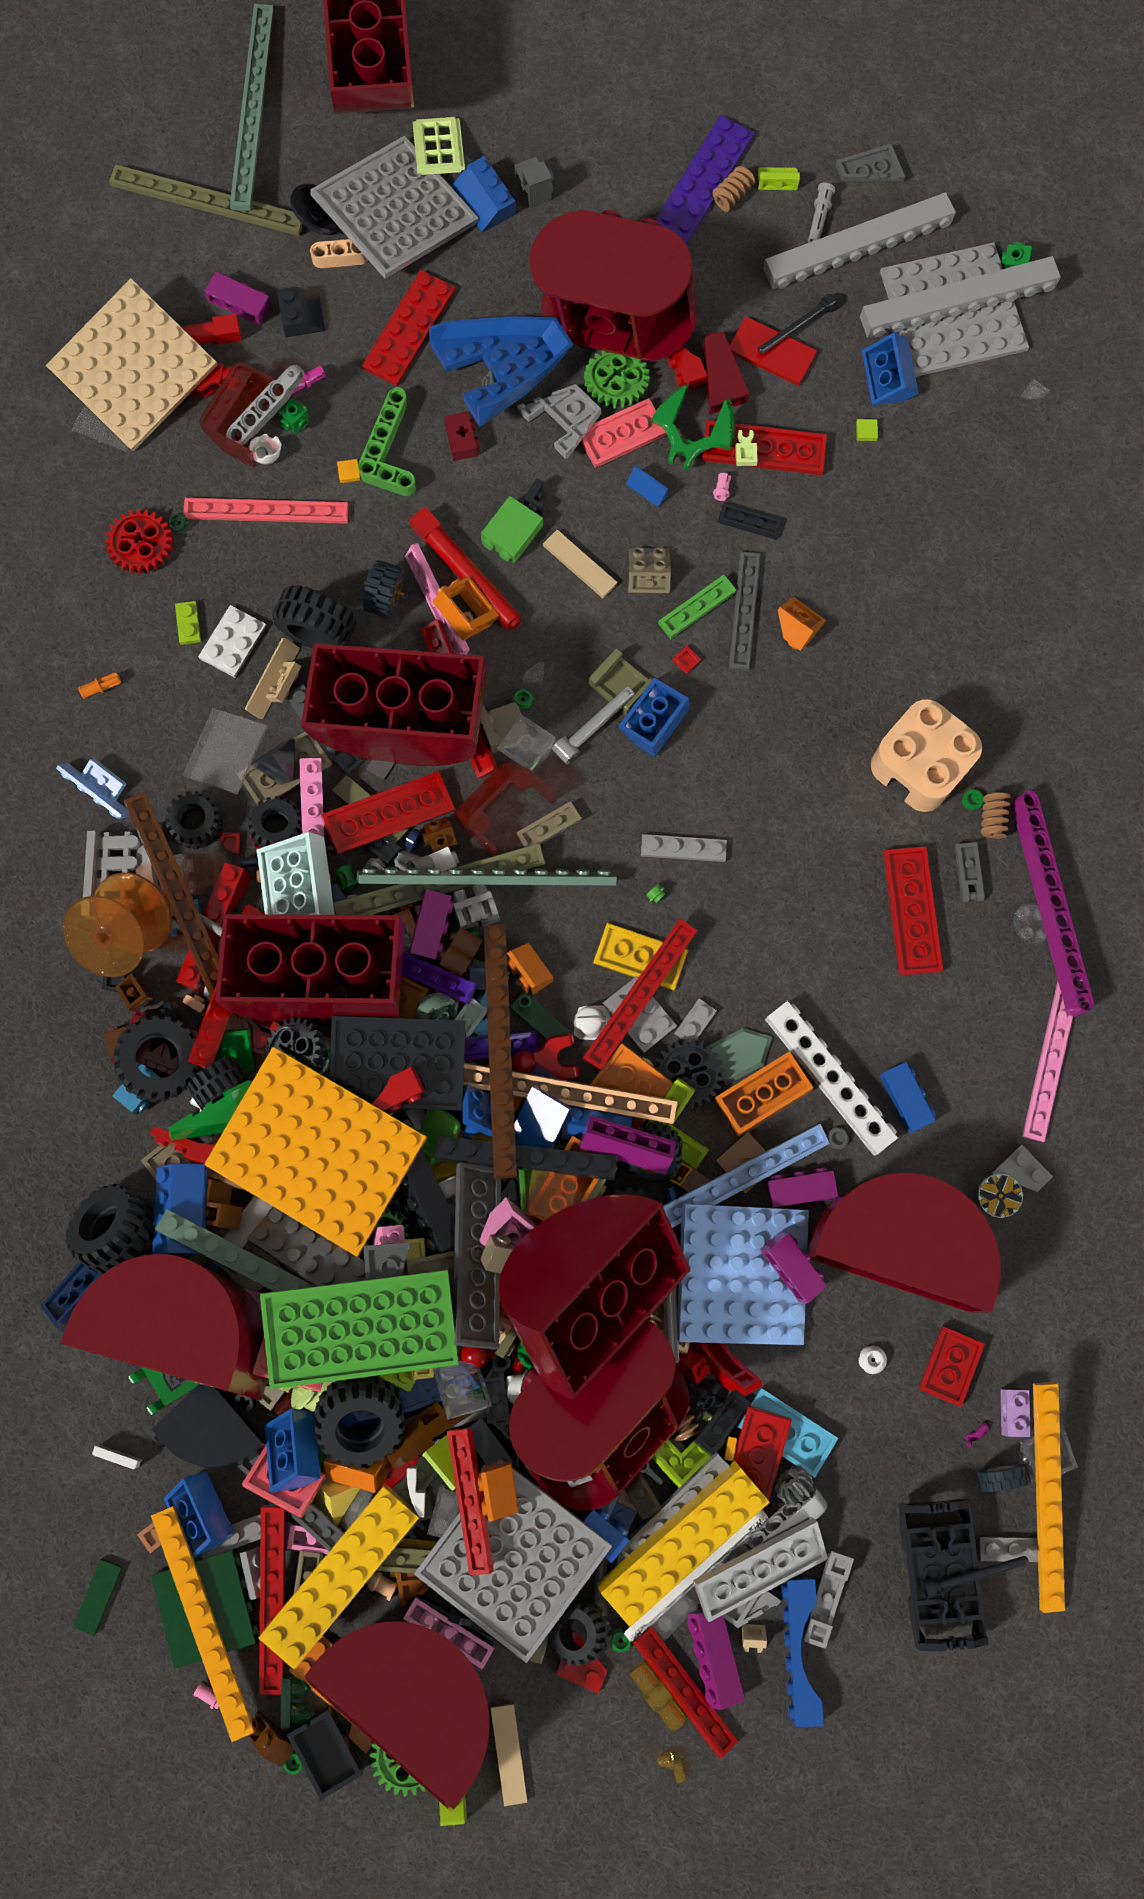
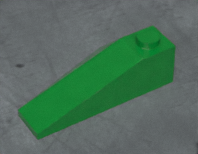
[168,1080,251,1141]

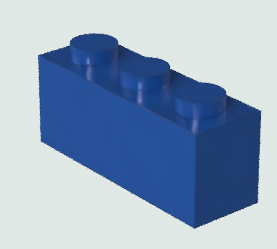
[879,1062,936,1134]

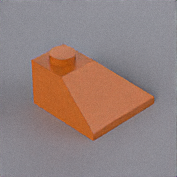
[778,596,826,651]

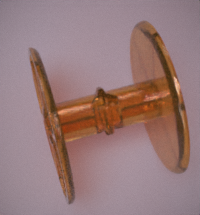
[63,873,172,977]

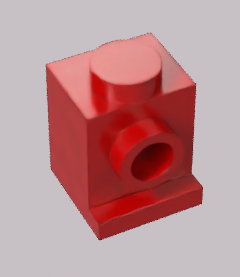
[675,1345,710,1384]

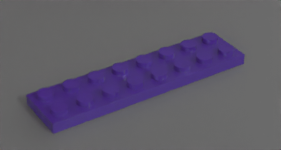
[655,115,755,245]

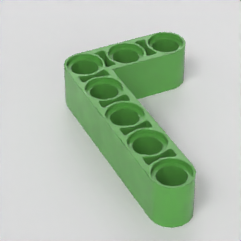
[358,387,416,496]

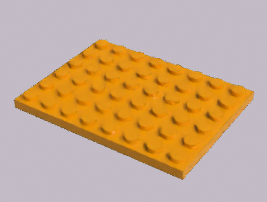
[204,1047,427,1257]

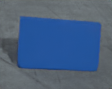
[626,466,668,507]

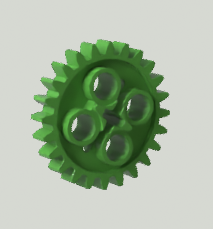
[584,351,650,408]
[369,1741,425,1797]

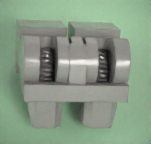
[454,884,500,931]

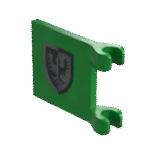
[128,1367,199,1415]

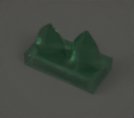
[280,1674,315,1728]

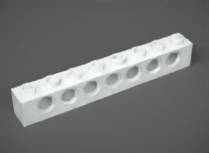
[765,1001,898,1156]

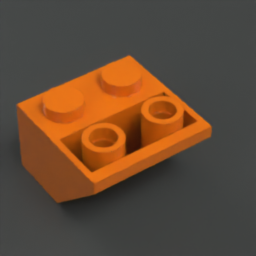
[507,943,553,996]
[478,1461,519,1522]

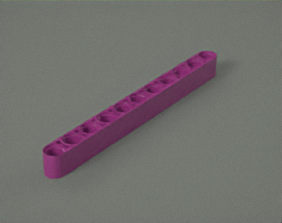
[1012,790,1094,1017]

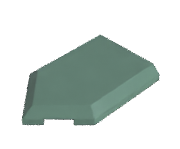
[705,1028,772,1085]

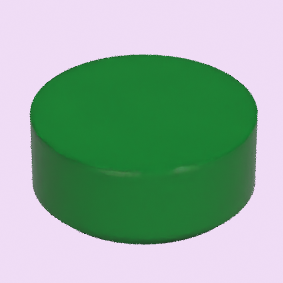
[962,789,984,811]

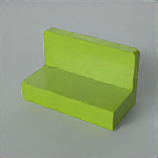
[758,167,800,190]

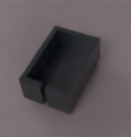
[287,1706,365,1801]

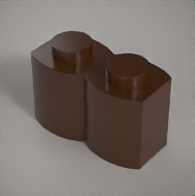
[438,928,483,978]

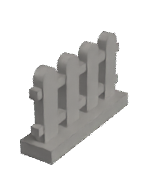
[82,831,141,919]

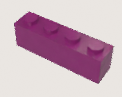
[580,1115,676,1175]
[687,1608,745,1710]

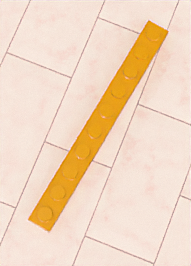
[1033,1382,1065,1613]
[151,1506,255,1742]

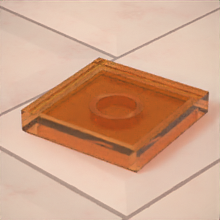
[526,1169,577,1218]

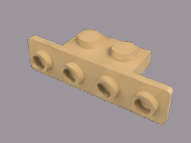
[245,638,301,719]

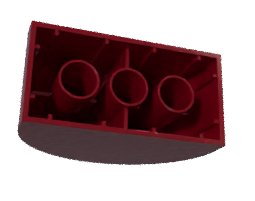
[323,0,415,114]
[301,643,488,766]
[215,914,405,1028]
[806,1173,1001,1313]
[499,1195,691,1400]
[60,1254,268,1401]
[305,1622,489,1812]

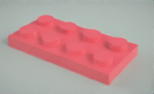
[581,398,667,468]

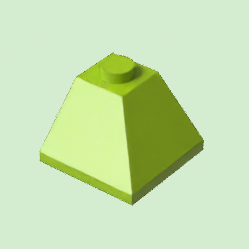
[423,1435,456,1491]

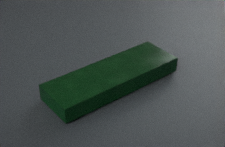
[73,1559,123,1636]

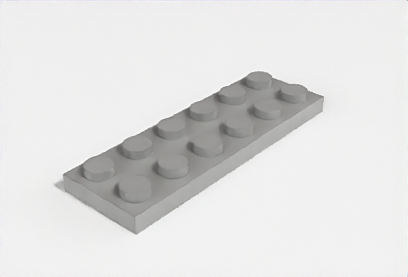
[693,1517,828,1622]

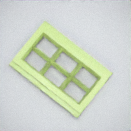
[413,117,465,175]

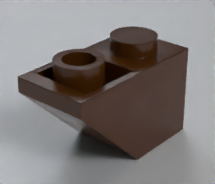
[247,1711,294,1767]

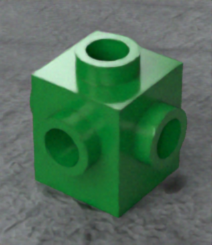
[1002,242,1033,269]
[278,398,309,435]

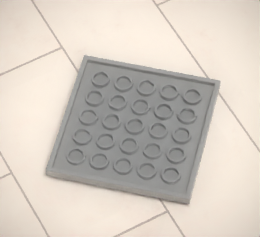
[311,136,479,279]
[880,243,1029,377]
[414,1457,612,1663]

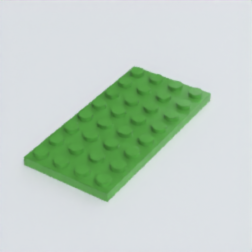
[260,1270,459,1389]

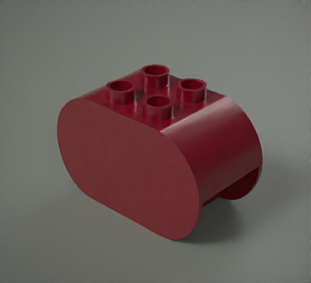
[529,210,698,361]
[509,1319,690,1511]

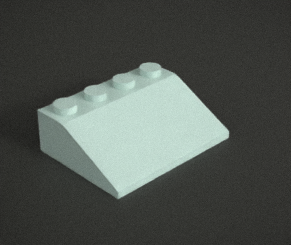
[257,832,335,915]

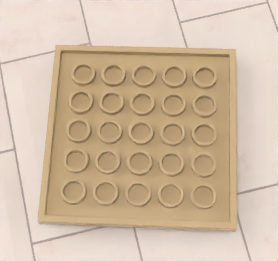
[46,278,218,451]

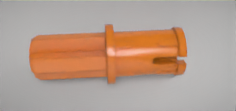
[78,672,121,699]

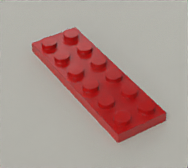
[362,270,456,386]
[701,420,827,475]
[321,771,455,855]
[883,847,943,976]

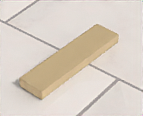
[543,530,617,598]
[491,1703,527,1806]

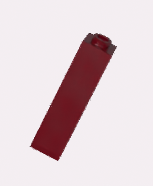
[703,331,749,415]

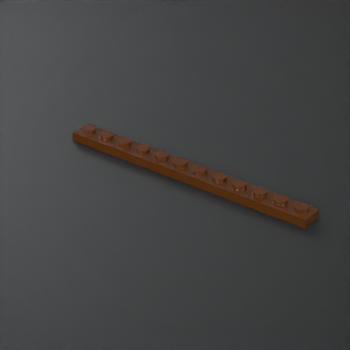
[124,792,251,1032]
[484,924,517,1179]

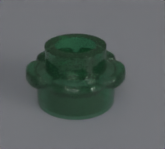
[169,512,189,533]

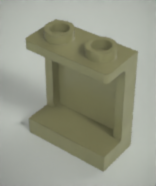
[589,649,653,715]

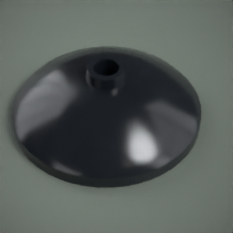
[290,184,342,235]

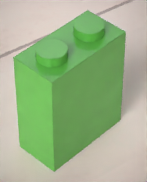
[481,496,543,563]

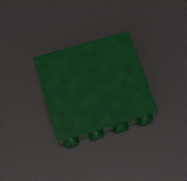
[151,1549,260,1669]

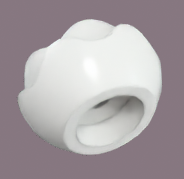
[859,1345,887,1374]

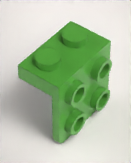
[418,1109,460,1165]

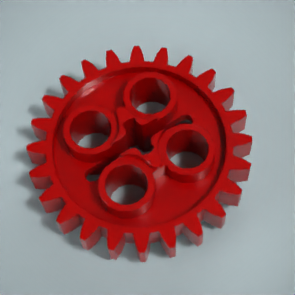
[105,509,174,575]

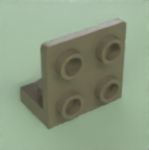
[628,547,671,593]
[480,702,530,754]

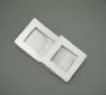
[407,1465,426,1517]

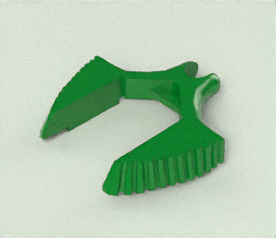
[651,384,735,469]

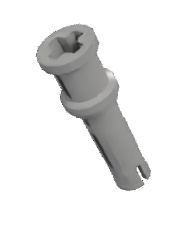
[808,183,835,243]

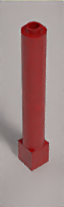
[180,313,242,345]
[409,507,522,630]

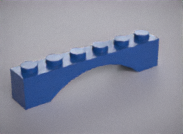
[781,1577,824,1727]

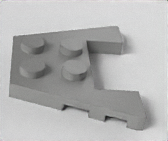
[517,384,602,459]

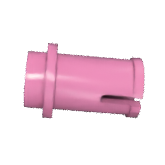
[713,473,731,501]
[193,1682,219,1710]

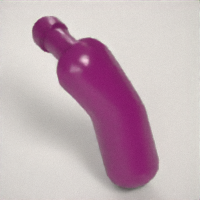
[965,1423,989,1447]

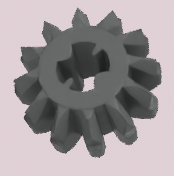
[774,1466,814,1506]

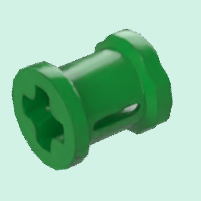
[334,865,360,892]

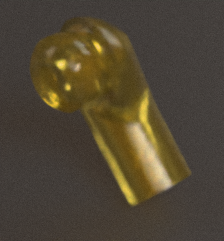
[657,1752,687,1783]

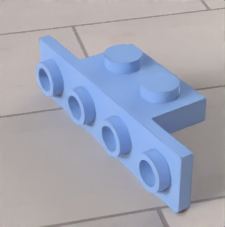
[56,759,130,819]

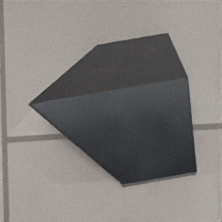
[250,739,295,785]

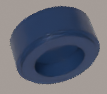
[405,829,423,851]

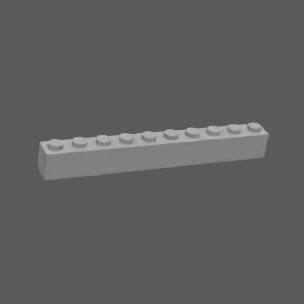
[763,192,956,289]
[860,256,1061,338]

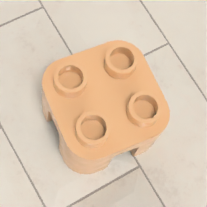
[871,700,982,812]

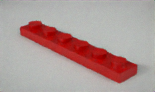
[447,1427,494,1575]
[633,1626,738,1758]

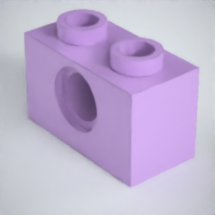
[1001,1389,1030,1437]

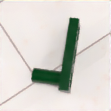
[510,991,573,1039]

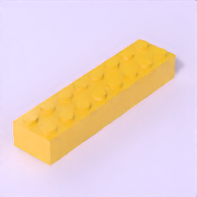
[597,1460,769,1627]
[259,1483,419,1670]

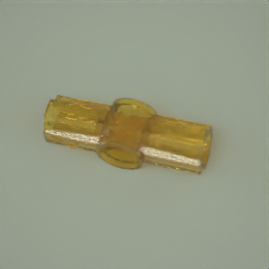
[629,1660,687,1732]

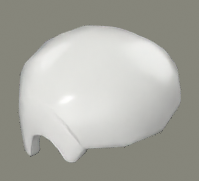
[249,433,282,464]

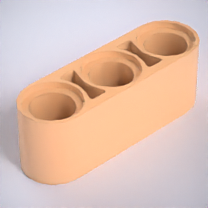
[310,239,368,268]

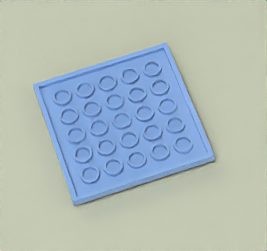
[677,1204,809,1345]

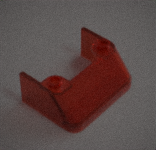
[200,362,293,468]
[454,761,554,856]

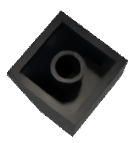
[277,286,325,337]

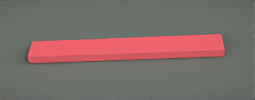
[183,498,349,523]

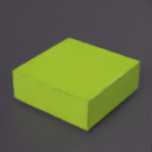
[856,419,878,441]

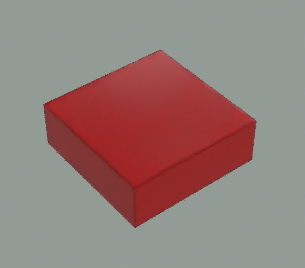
[672,645,701,675]

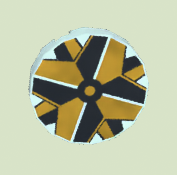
[978,1173,1023,1218]

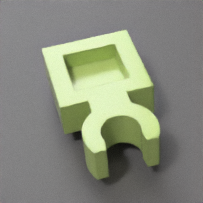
[735,430,758,466]

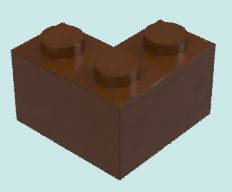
[205,1179,243,1230]

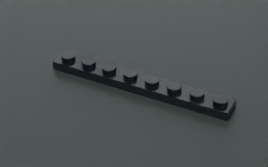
[435,1136,617,1180]

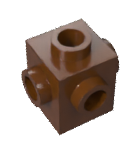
[422,817,457,852]

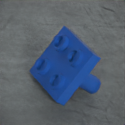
[461,1084,492,1140]

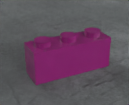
[204,272,271,325]
[409,889,454,959]
[766,1168,838,1208]
[760,1233,827,1304]

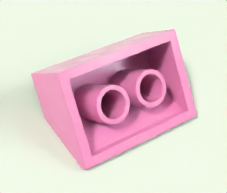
[479,1198,538,1247]

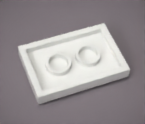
[198,605,267,678]

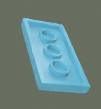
[737,1388,838,1477]

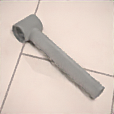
[552,686,635,764]

